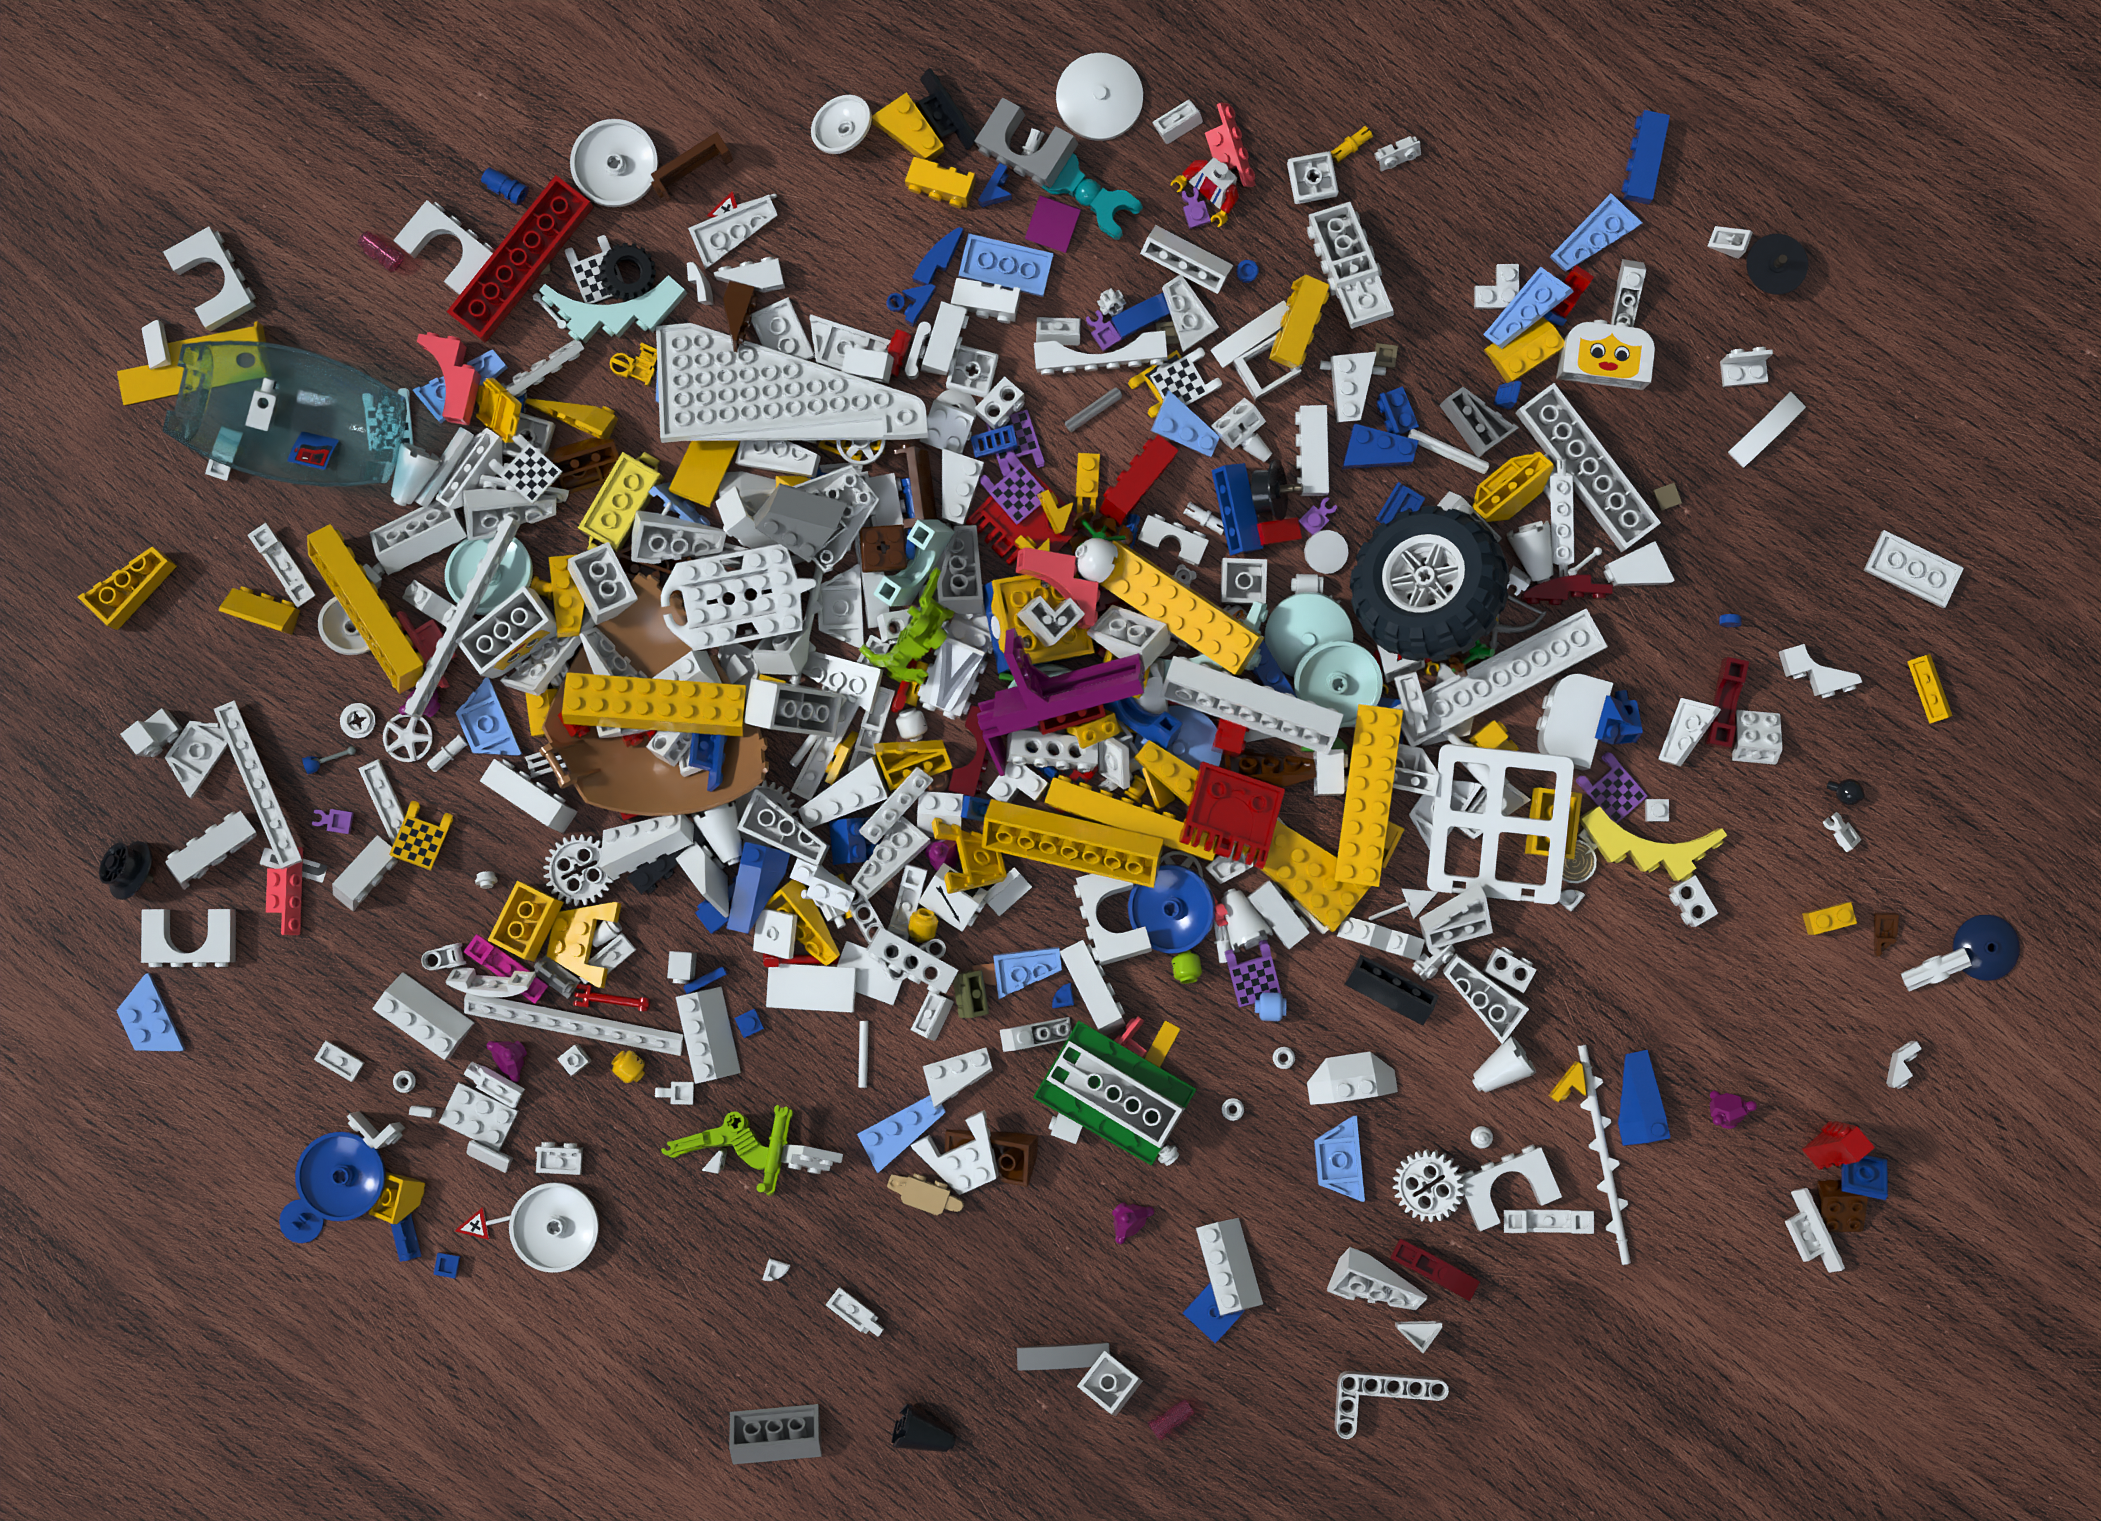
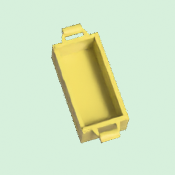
[578,452,665,552]

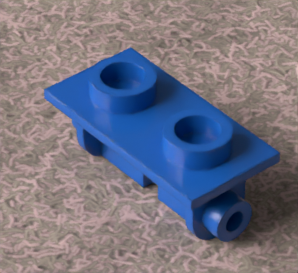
[390,1213,422,1262]

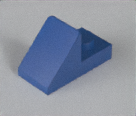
[978,163,1012,207]
[902,284,936,327]
[1595,695,1634,744]
[961,795,991,822]

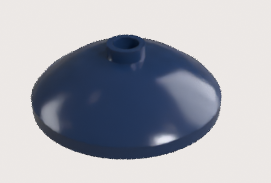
[1953,915,2020,981]

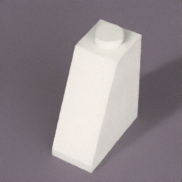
[1604,541,1675,586]

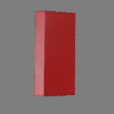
[1257,517,1302,546]

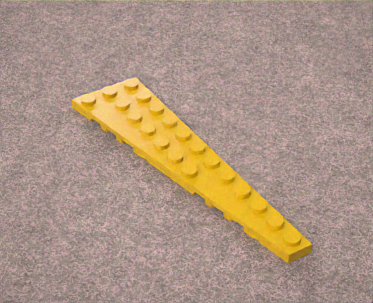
[1133,740,1371,932]

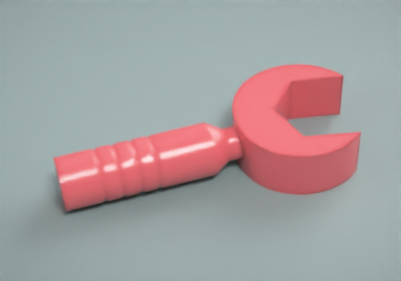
[1213,894,1228,927]

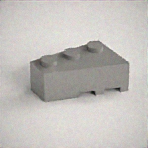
[1439,387,1519,458]

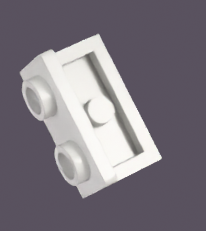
[535,1142,583,1175]

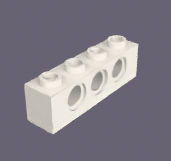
[1006,730,1098,772]
[866,927,959,995]

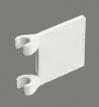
[1133,660,1170,714]

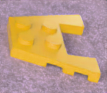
[931,818,1007,894]
[546,902,622,988]

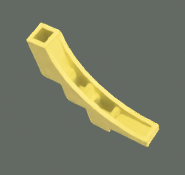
[1579,806,1727,882]

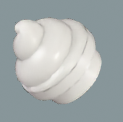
[1470,1126,1493,1149]

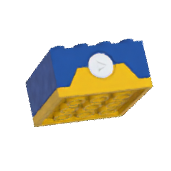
[982,571,1094,673]

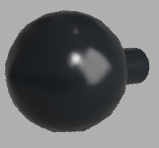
[1826,779,1865,805]

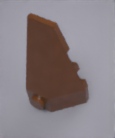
[1225,748,1316,788]
[945,1130,1038,1187]

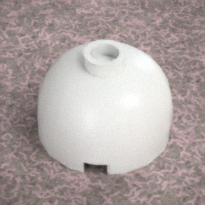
[1075,538,1118,583]

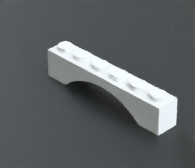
[1034,331,1168,375]

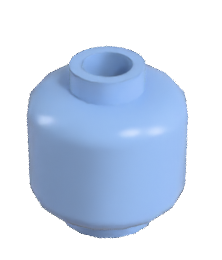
[1255,992,1286,1021]

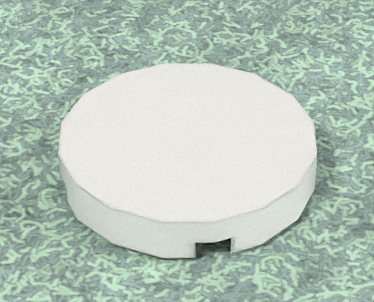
[1304,530,1348,574]

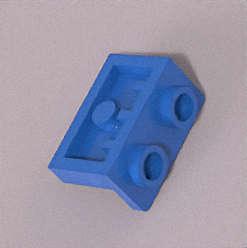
[1376,386,1419,435]

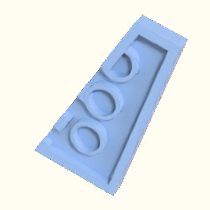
[1550,193,1642,272]
[1483,267,1574,349]
[413,349,508,424]
[857,1095,946,1173]

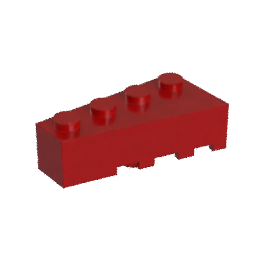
[1099,434,1179,527]

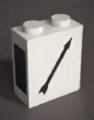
[918,863,988,931]

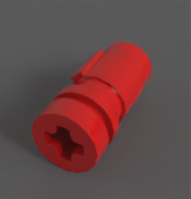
[887,329,912,377]

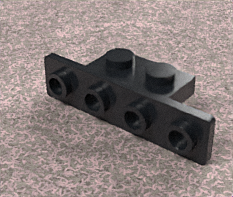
[915,68,977,150]

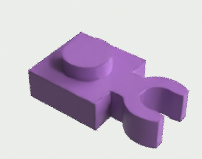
[1182,187,1211,229]
[1086,310,1121,352]
[1299,497,1337,535]
[312,809,354,834]

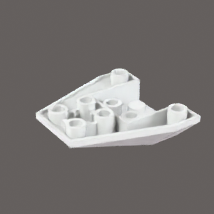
[793,465,879,573]

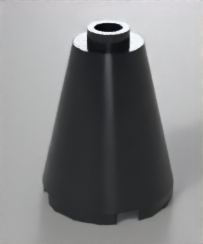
[891,1403,956,1452]

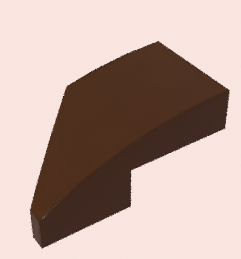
[1874,913,1899,956]

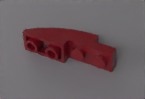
[1521,575,1613,605]
[1390,1238,1480,1302]

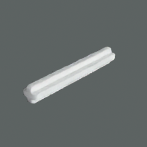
[1408,429,1490,474]

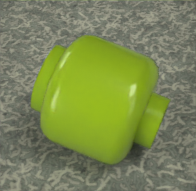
[1171,950,1202,984]

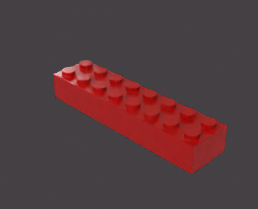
[446,175,594,343]

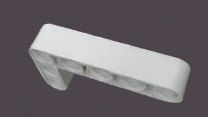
[848,885,946,981]
[1335,1371,1449,1439]

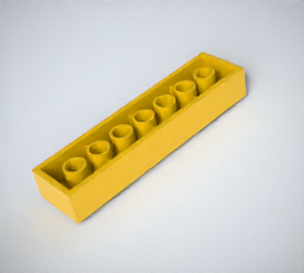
[307,524,425,694]
[1096,540,1265,675]
[562,672,747,737]
[1334,704,1403,887]
[1044,775,1217,862]
[982,799,1164,888]

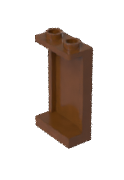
[650,132,733,202]
[894,444,937,530]

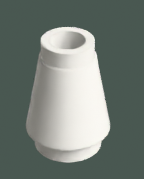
[1240,432,1272,462]
[592,920,622,947]

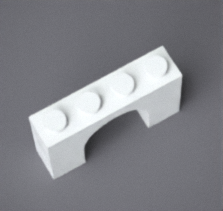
[393,200,495,295]
[163,227,256,332]
[1074,874,1152,966]
[141,909,236,967]
[1459,1144,1562,1231]

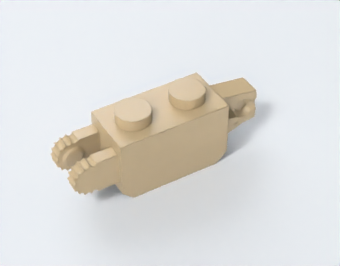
[887,1173,964,1215]

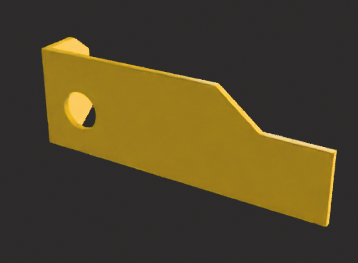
[117,321,273,406]

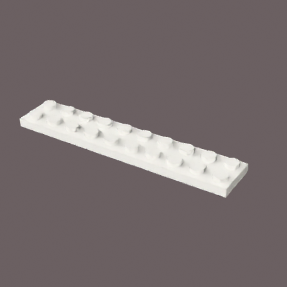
[1394,608,1608,748]

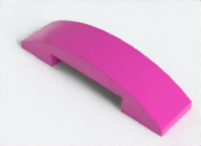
[464,934,548,1004]

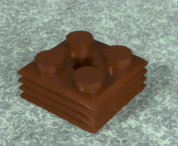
[859,524,907,573]

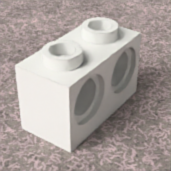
[975,376,1025,430]
[1211,398,1266,450]
[877,607,921,645]
[646,731,692,767]
[1669,875,1718,927]
[1482,947,1536,993]
[667,951,697,984]

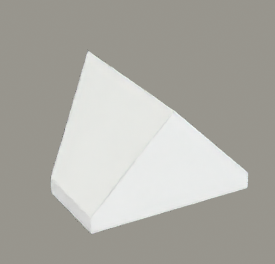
[1395,1321,1442,1354]

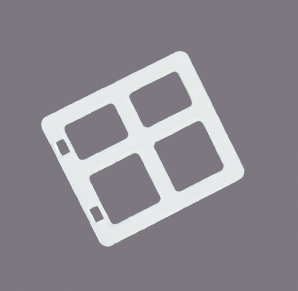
[1427,744,1574,904]

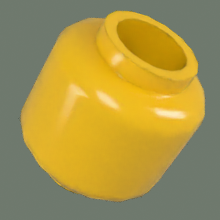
[908,908,938,943]
[611,1050,645,1083]

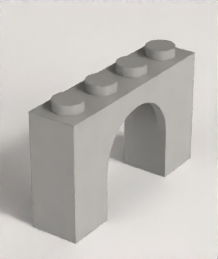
[975,97,1078,188]

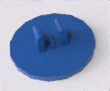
[279,1199,324,1243]

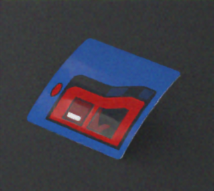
[287,431,339,470]

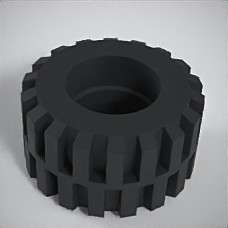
[599,243,656,302]

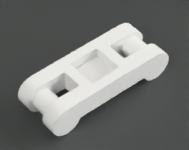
[905,322,932,380]

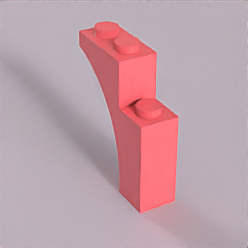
[417,332,481,426]
[1016,547,1100,629]

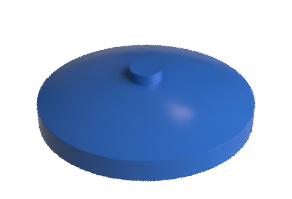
[1128,864,1215,953]
[295,1131,386,1221]

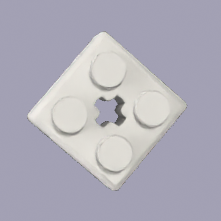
[1287,151,1339,204]
[946,345,998,398]
[502,413,555,458]

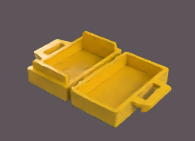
[476,378,522,443]

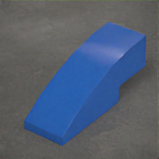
[912,227,964,286]
[1111,293,1171,340]

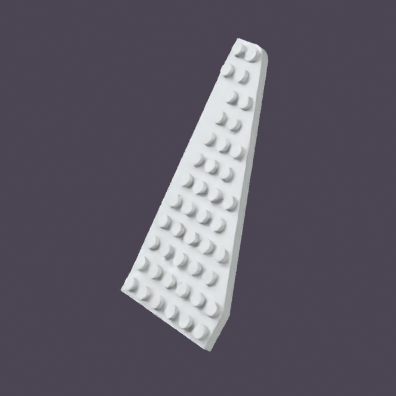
[656,323,928,443]

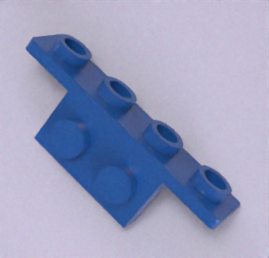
[689,733,728,792]

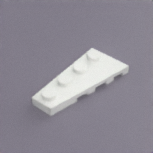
[688,195,778,269]
[852,816,931,900]

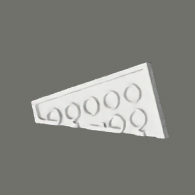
[500,604,596,696]

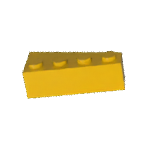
[1269,275,1329,369]

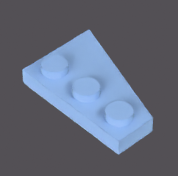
[1151,390,1220,457]
[993,947,1062,999]

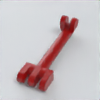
[890,647,932,713]
[763,946,839,967]
[573,984,650,1012]

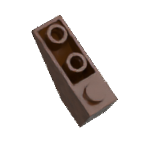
[723,281,758,352]

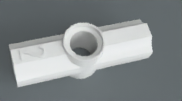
[1900,948,1972,991]

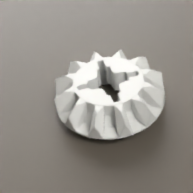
[340,703,376,738]

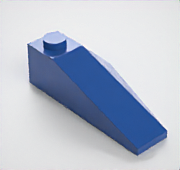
[727,842,790,934]
[1618,1050,1670,1146]

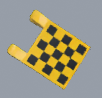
[389,801,453,871]

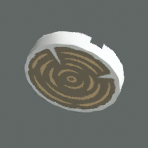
[1562,840,1597,883]

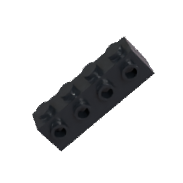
[627,821,709,895]
[1344,954,1439,1026]

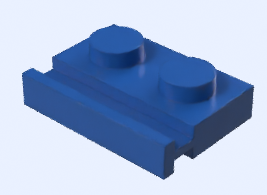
[1375,482,1425,524]

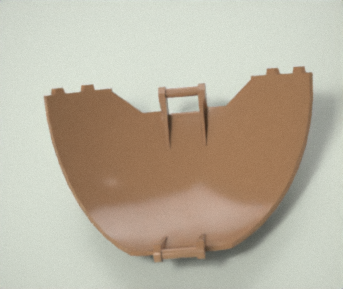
[539,572,769,816]

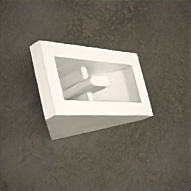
[1708,226,1753,259]

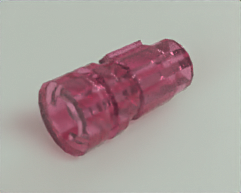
[358,231,404,273]
[1147,1398,1195,1441]

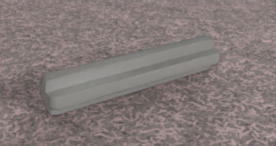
[1065,387,1122,432]

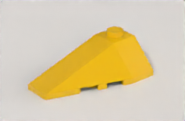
[525,398,618,439]
[765,879,840,966]

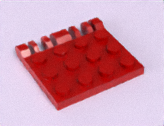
[965,462,1080,575]
[1179,762,1285,869]

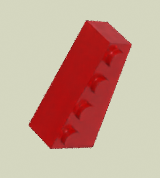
[1802,1121,1875,1170]

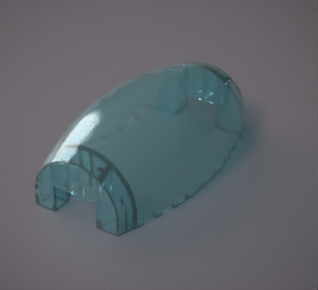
[162,340,407,487]

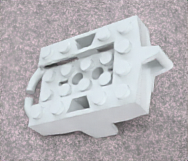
[661,544,817,651]

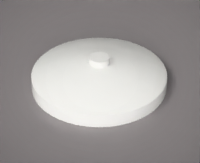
[1056,53,1143,141]
[570,119,659,207]
[509,1182,599,1273]

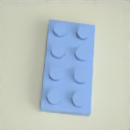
[958,233,1053,297]

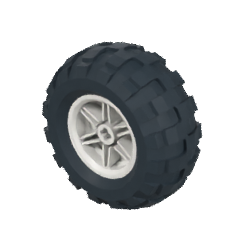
[1350,506,1510,661]

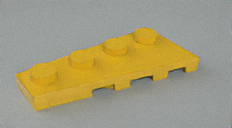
[549,555,585,638]

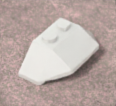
[436,428,503,510]
[1348,744,1440,797]
[1307,1051,1398,1105]

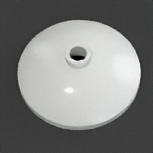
[811,95,872,154]
[318,597,370,655]

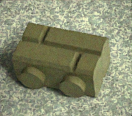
[953,970,989,1018]

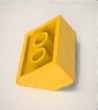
[1484,317,1564,383]
[218,586,300,635]
[1525,788,1582,859]

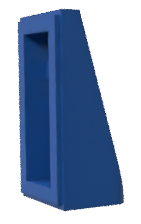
[1494,381,1522,410]
[971,425,1018,459]

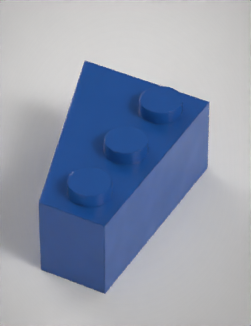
[1341,424,1419,470]

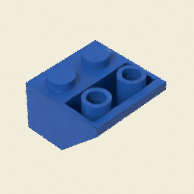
[829,817,882,865]

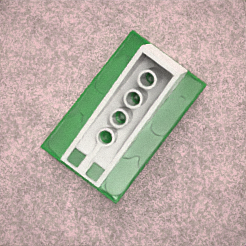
[1033,1021,1197,1166]

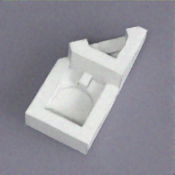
[687,262,714,305]

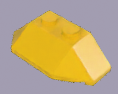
[1472,452,1554,522]

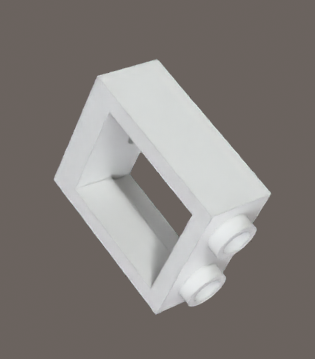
[1233,335,1302,401]

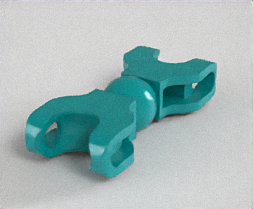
[1040,153,1143,240]

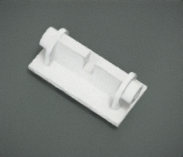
[1374,136,1421,171]
[1412,944,1455,981]

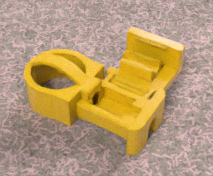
[610,343,657,387]

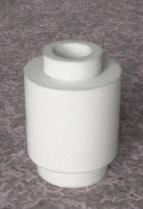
[1291,574,1323,594]

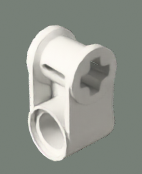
[421,943,467,970]

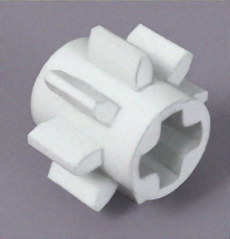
[1097,288,1126,317]

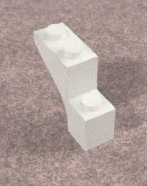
[402,580,479,632]
[1779,644,1862,699]
[790,857,856,912]
[1337,916,1425,961]

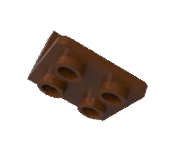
[1817,1180,1868,1232]

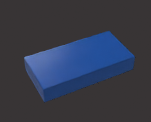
[683,967,728,994]

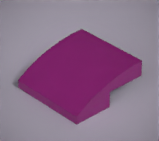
[1025,195,1081,253]

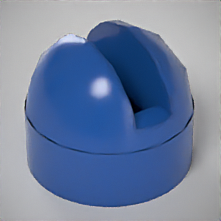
[886,293,904,312]

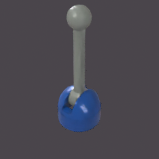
[302,746,356,775]

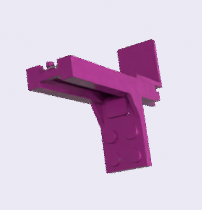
[977,628,1145,776]

